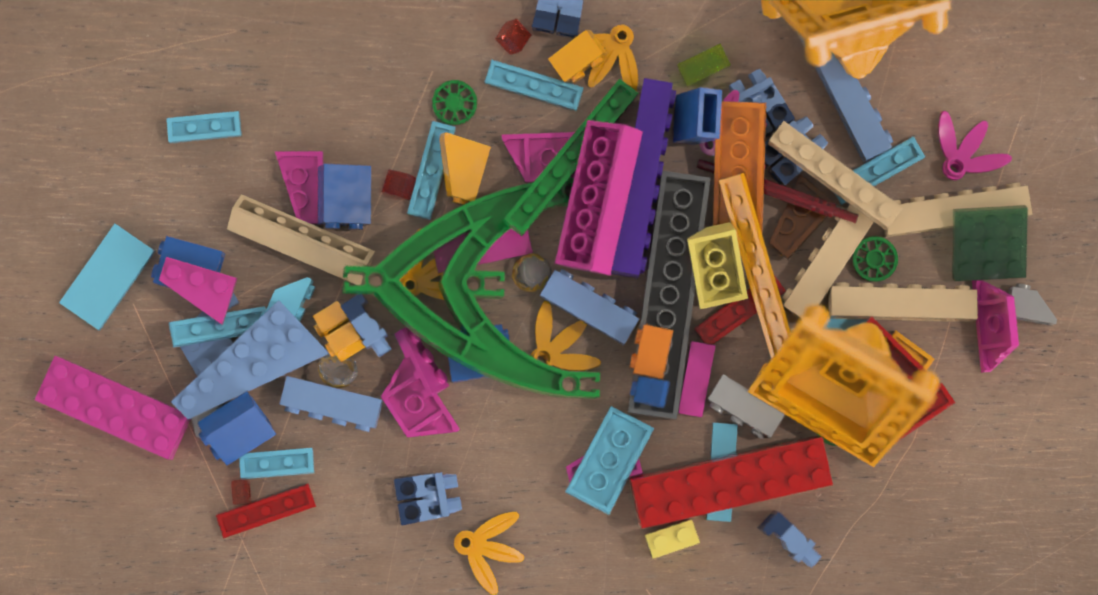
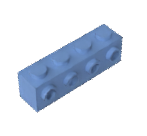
[540,269,639,345]
[279,376,383,432]

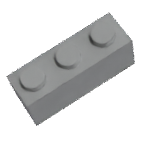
[707,374,785,439]

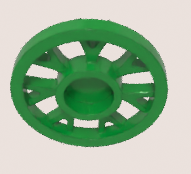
[432,80,477,125]
[852,236,898,282]

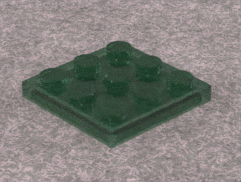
[952,205,1028,281]

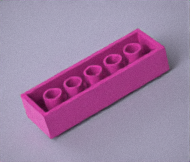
[555,120,643,275]
[35,356,191,460]

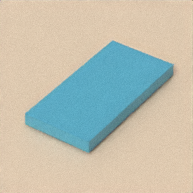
[59,224,156,331]
[565,406,654,515]

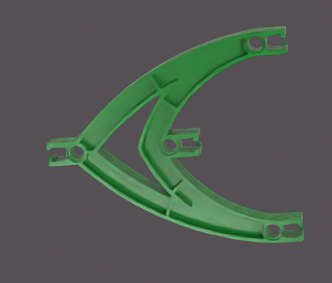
[342,178,600,399]

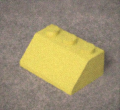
[687,222,748,309]

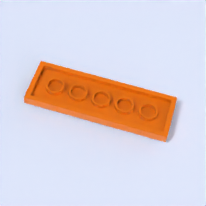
[713,101,766,233]

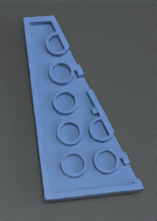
[171,300,329,419]

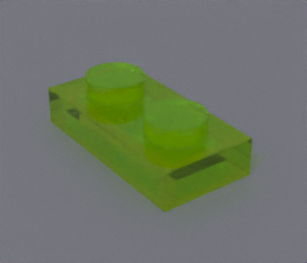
[677,44,731,87]

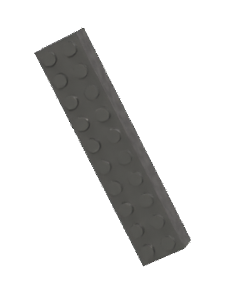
[628,171,711,420]

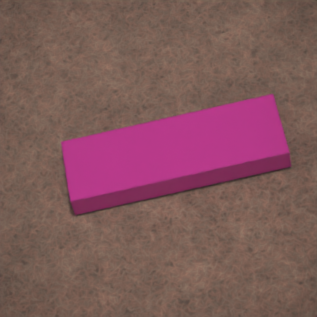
[678,341,715,417]

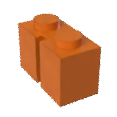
[630,324,673,380]

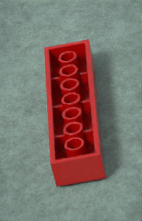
[629,435,833,528]

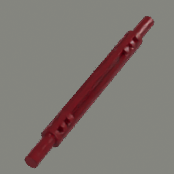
[697,159,859,224]

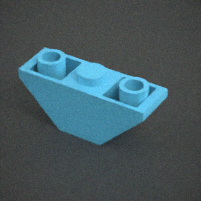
[265,277,315,322]

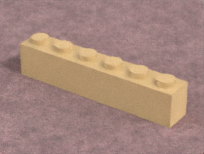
[768,121,903,230]
[884,183,1032,238]
[227,194,375,285]
[781,204,874,319]
[828,282,977,322]

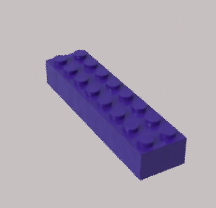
[611,78,676,279]

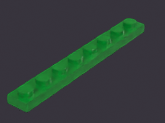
[503,79,638,236]

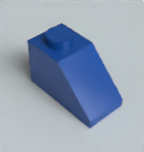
[630,376,669,408]

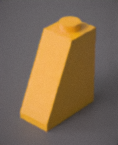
[439,132,491,206]

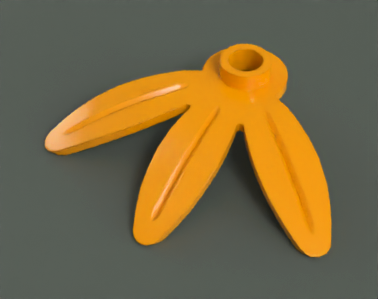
[588,25,638,91]
[400,228,444,300]
[530,301,601,371]
[454,512,524,595]

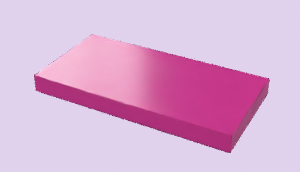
[433,229,533,274]

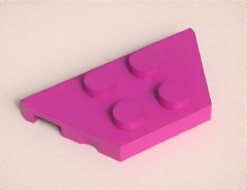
[502,132,576,183]
[972,279,1019,373]
[381,356,460,438]

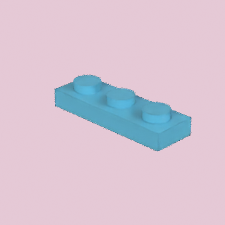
[166,111,242,143]
[239,448,315,479]

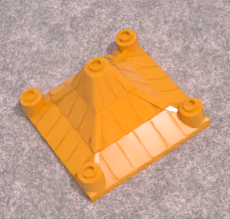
[761,0,950,79]
[747,305,939,467]

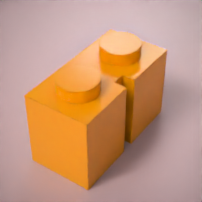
[548,30,608,83]
[313,301,365,362]

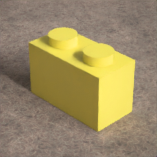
[645,519,700,559]

